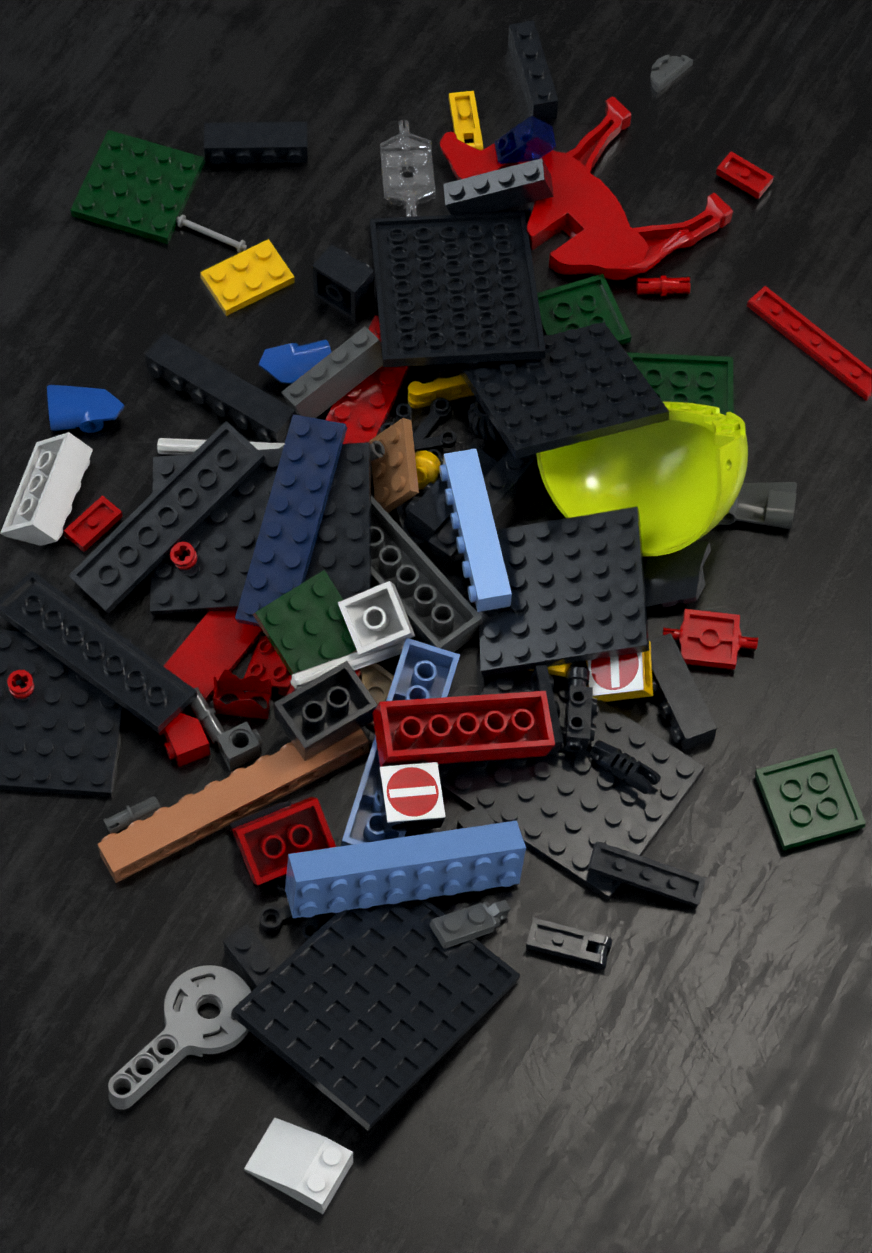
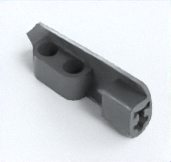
[718,482,797,529]

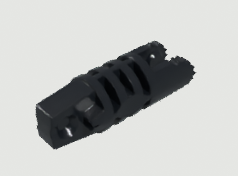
[589,740,661,794]

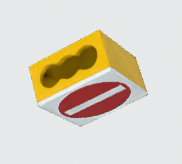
[586,641,653,702]

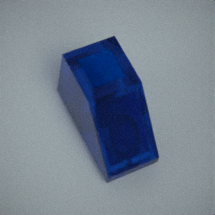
[494,116,556,164]

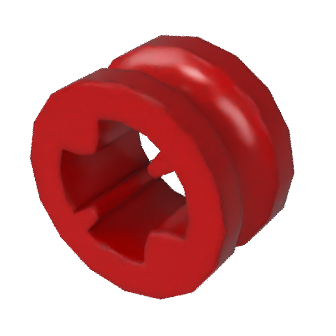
[170,542,197,570]
[7,670,34,699]

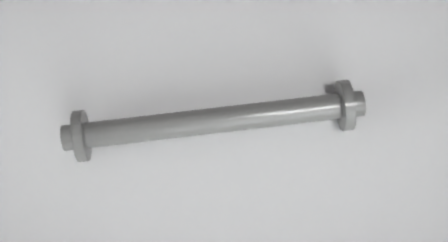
[176,215,247,253]

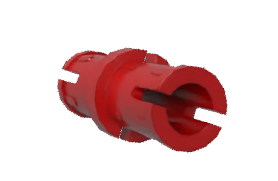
[636,275,690,296]

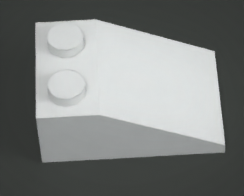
[244,1118,353,1214]

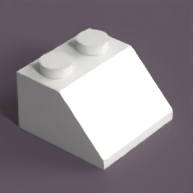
[338,581,415,655]

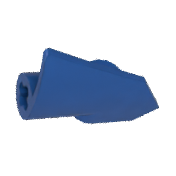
[258,340,331,384]
[47,385,125,433]

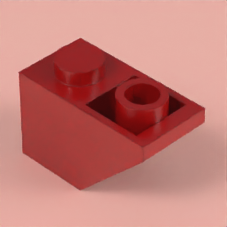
[158,713,211,767]

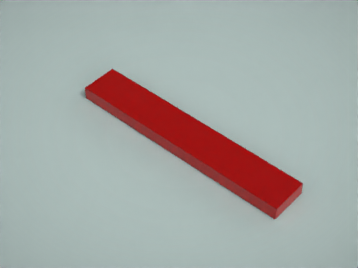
[747,286,872,401]

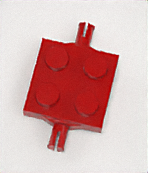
[662,609,758,669]

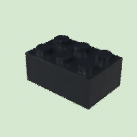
[274,661,378,761]

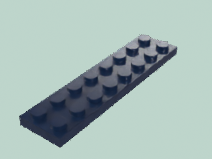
[235,414,347,627]

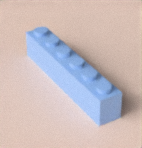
[439,449,512,612]

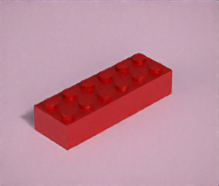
[372,691,555,767]

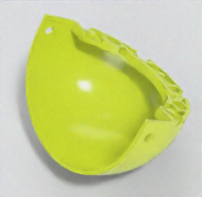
[536,402,748,556]

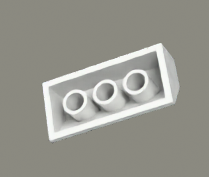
[0,432,93,546]

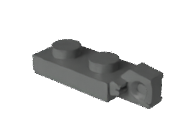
[430,900,511,949]

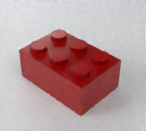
[232,797,336,885]

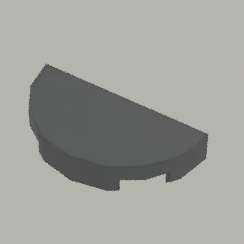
[650,55,693,93]

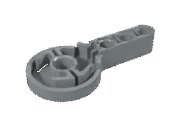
[108,965,251,1109]

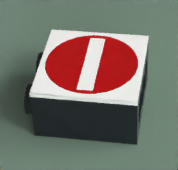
[376,761,445,833]

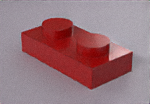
[716,151,774,199]
[64,495,123,552]

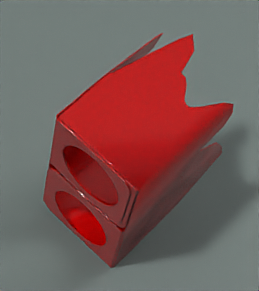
[213,669,272,719]

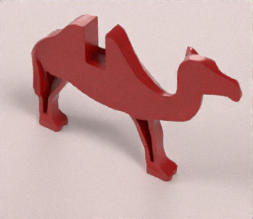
[440,96,733,280]

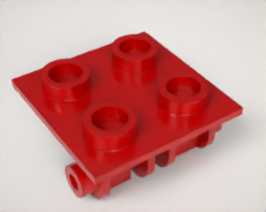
[244,636,292,696]

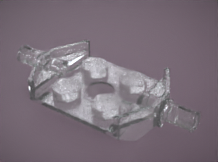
[380,120,436,217]

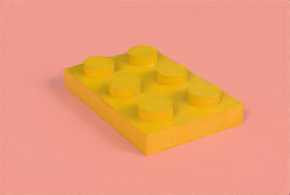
[200,239,295,316]

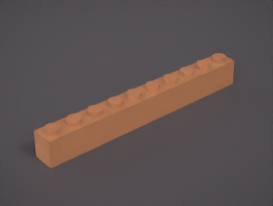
[98,728,369,883]

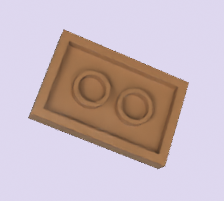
[369,418,419,513]

